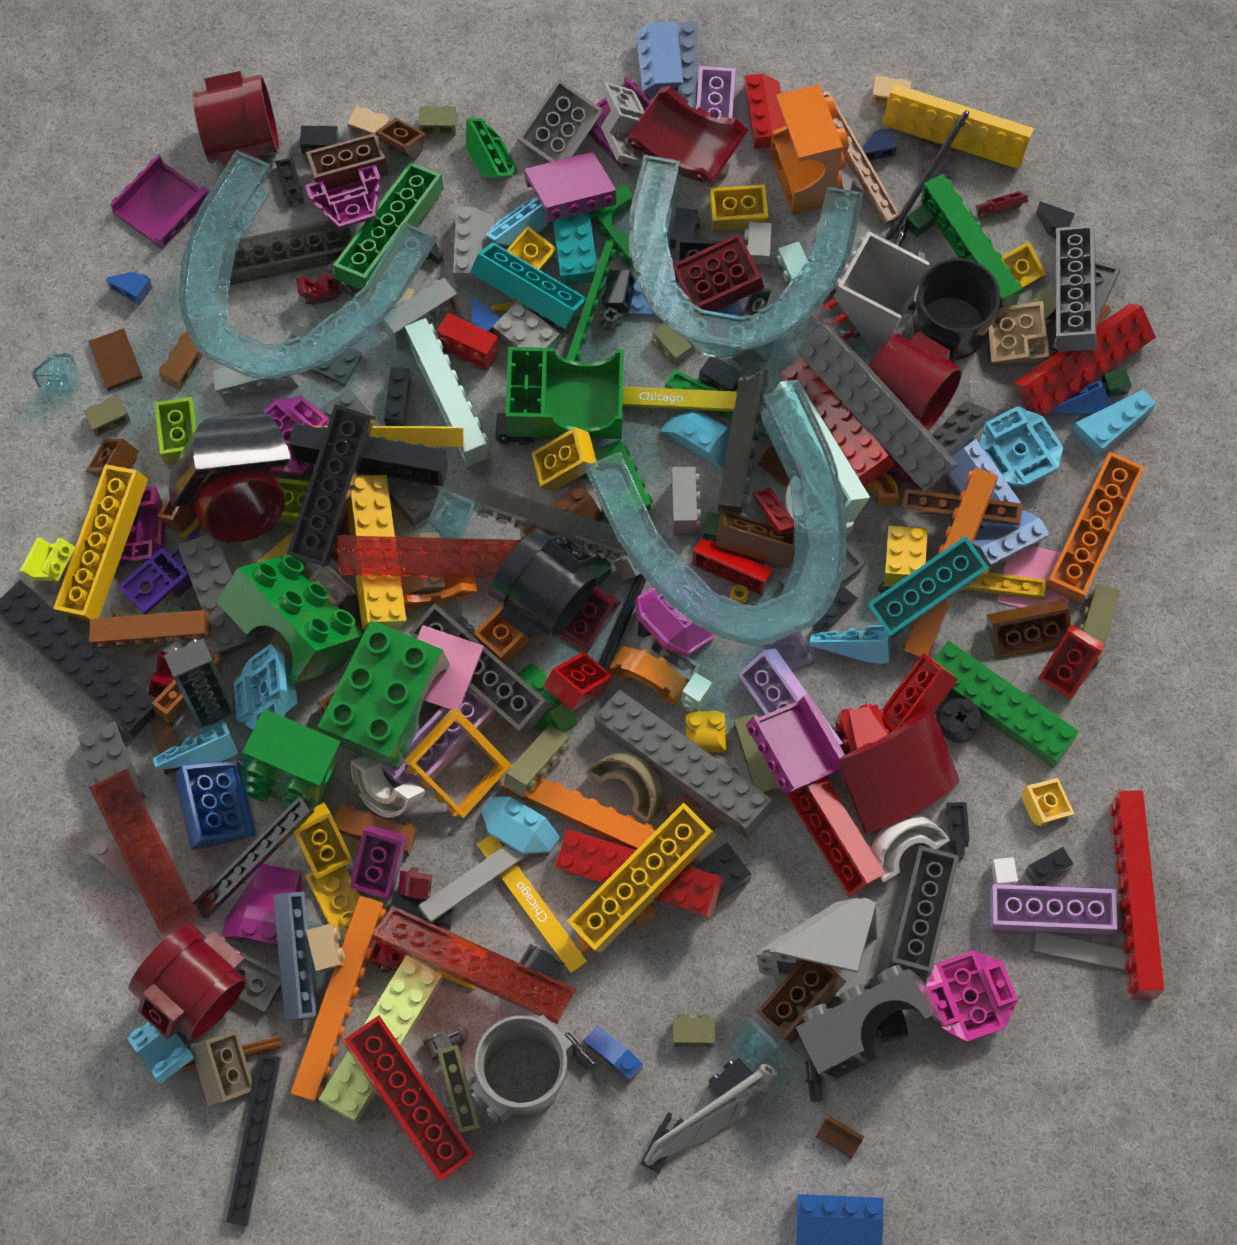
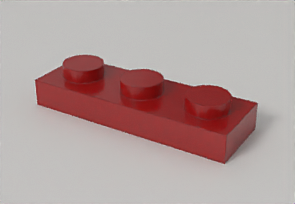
[753,487,797,536]

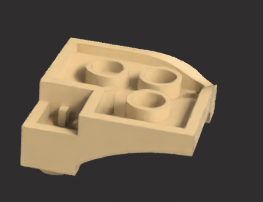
[989,301,1051,364]

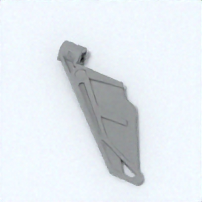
[644,1064,778,1166]

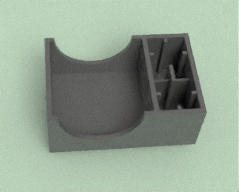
[796,965,944,1081]

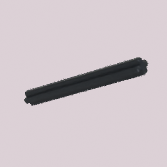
[599,571,648,671]

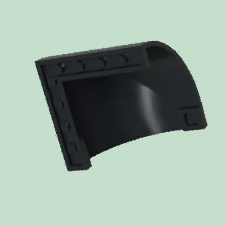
[169,412,291,507]

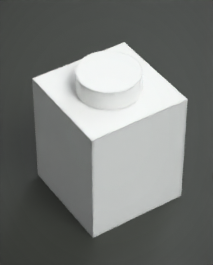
[991,857,1018,885]

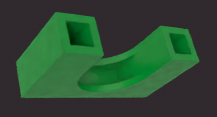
[589,183,666,267]
[584,439,653,528]

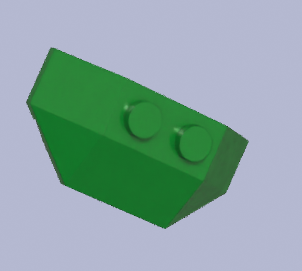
[465,118,516,178]
[516,663,578,733]

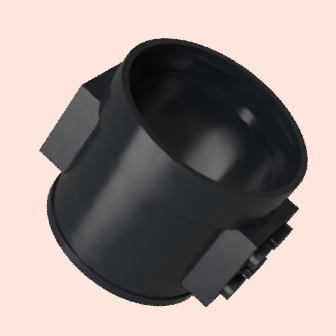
[914,258,1000,363]
[488,528,598,639]

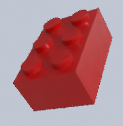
[437,313,499,371]
[1038,625,1106,699]
[543,652,613,711]

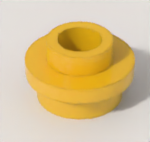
[730,585,749,604]

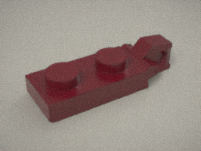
[976,191,1028,217]

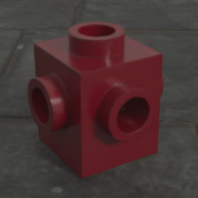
[369,942,405,973]

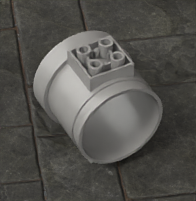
[471,1014,573,1124]

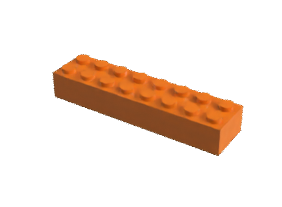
[1046,451,1145,604]

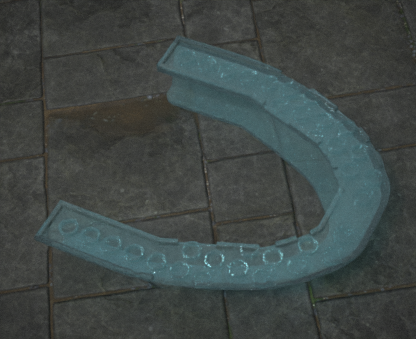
[179,150,438,379]
[629,155,863,359]
[584,382,847,646]

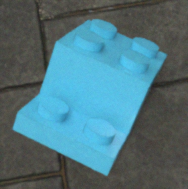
[127,1021,194,1084]

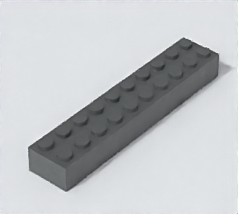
[797,324,959,492]
[593,689,774,839]

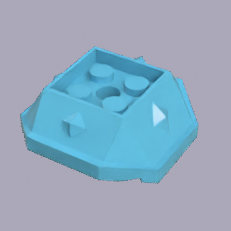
[979,406,1063,488]
[233,644,297,730]

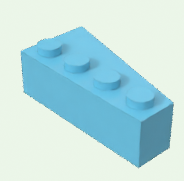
[1072,390,1156,457]

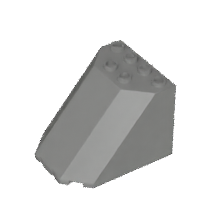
[833,231,930,354]
[756,898,878,999]

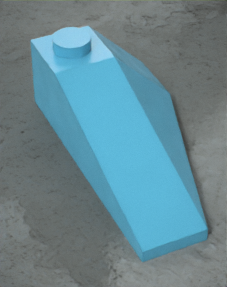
[809,625,892,665]
[153,719,239,770]

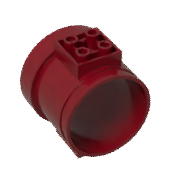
[192,71,280,173]
[868,331,963,431]
[193,468,285,543]
[128,923,247,1041]

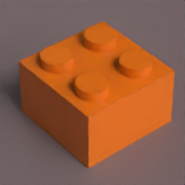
[473,606,532,664]

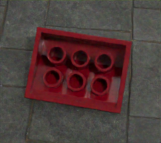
[672,233,765,320]
[558,587,621,654]

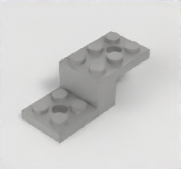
[601,82,651,169]

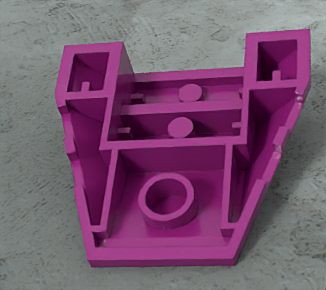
[305,164,380,229]
[120,486,165,562]
[222,864,303,946]

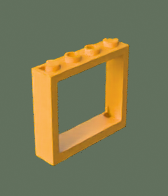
[403,709,511,818]

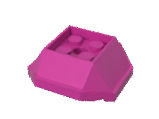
[263,395,329,476]
[635,579,718,657]
[926,951,1018,1043]

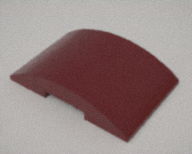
[837,708,960,833]

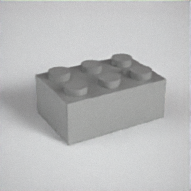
[493,301,560,349]
[672,467,701,535]

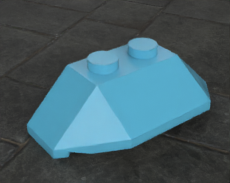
[486,197,548,246]
[660,410,734,471]
[481,796,560,854]

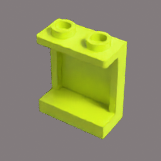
[20,538,76,581]

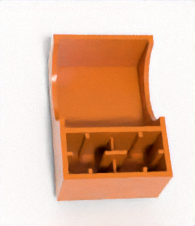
[770,84,849,215]

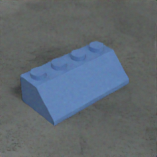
[636,22,683,98]
[947,440,1021,528]
[973,510,1050,569]

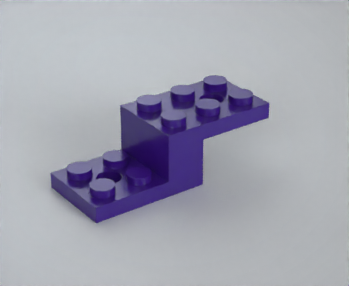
[118,531,200,615]

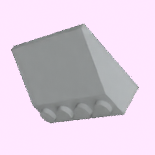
[516,78,603,163]

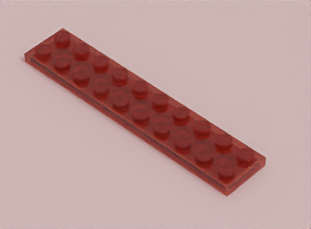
[337,535,522,578]
[372,906,576,1024]

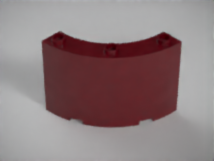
[626,86,749,183]

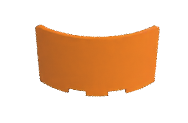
[399,550,477,610]

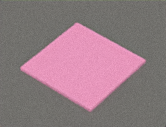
[997,546,1069,608]
[417,625,484,710]

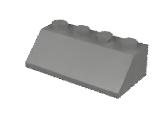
[453,207,494,283]
[382,278,459,350]

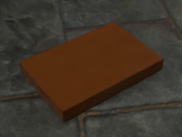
[88,328,143,391]

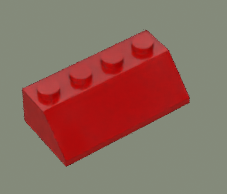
[744,73,786,149]
[692,539,773,596]
[882,653,958,731]

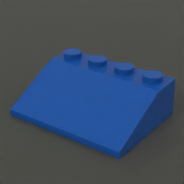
[174,761,255,850]
[796,1194,884,1245]

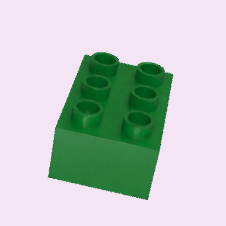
[506,347,624,439]
[216,554,363,685]
[318,620,450,770]
[242,709,340,811]

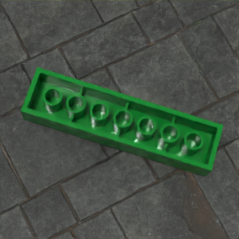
[333,162,444,292]
[920,174,1022,309]
[933,640,1080,769]

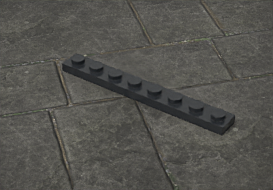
[194,797,315,918]
[226,1054,282,1226]

